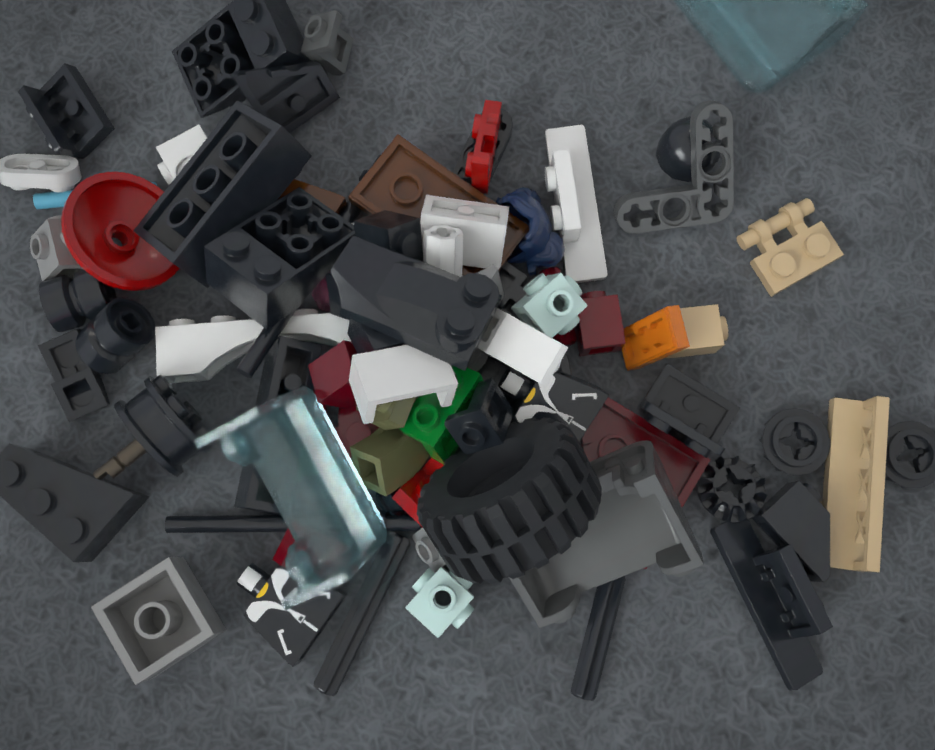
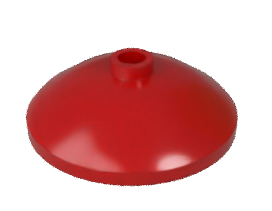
[61,172,180,291]

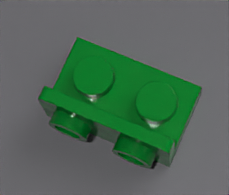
[399,365,484,465]

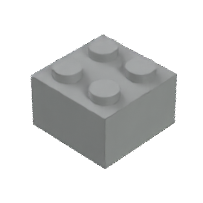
[91,557,227,685]

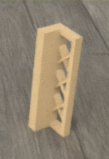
[822,396,890,572]

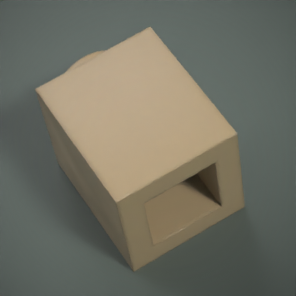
[666,304,728,359]

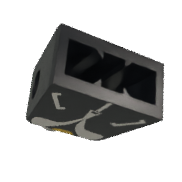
[498,367,609,442]
[237,563,348,667]

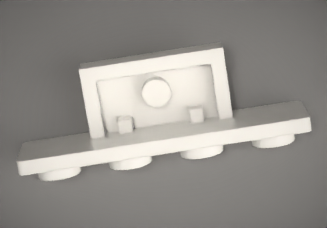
[545,125,607,283]

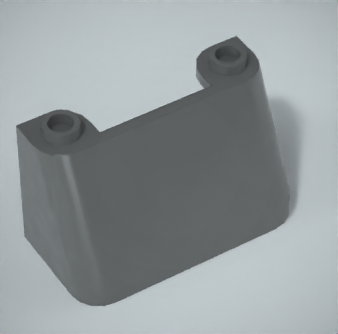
[509,440,704,628]

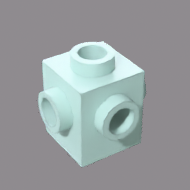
[511,273,587,338]
[405,567,474,638]

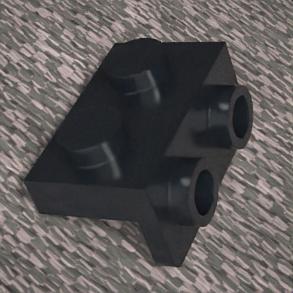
[18,63,115,159]

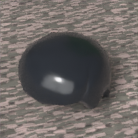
[656,116,721,182]

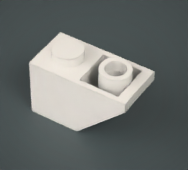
[477,308,568,387]

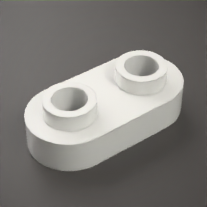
[0,154,82,192]

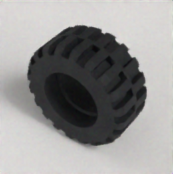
[417,417,602,584]

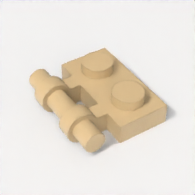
[737,198,844,297]

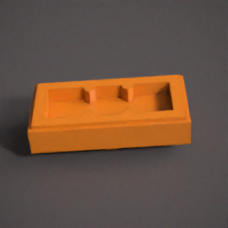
[622,305,690,371]

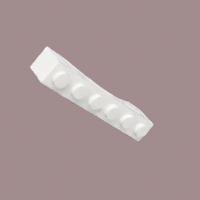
[155,309,351,383]

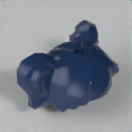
[496,187,565,276]

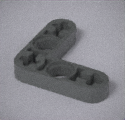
[613,100,734,233]

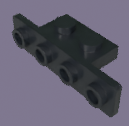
[710,520,833,691]

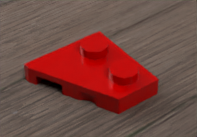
[465,99,502,195]

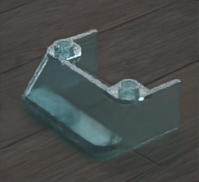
[194,386,387,610]

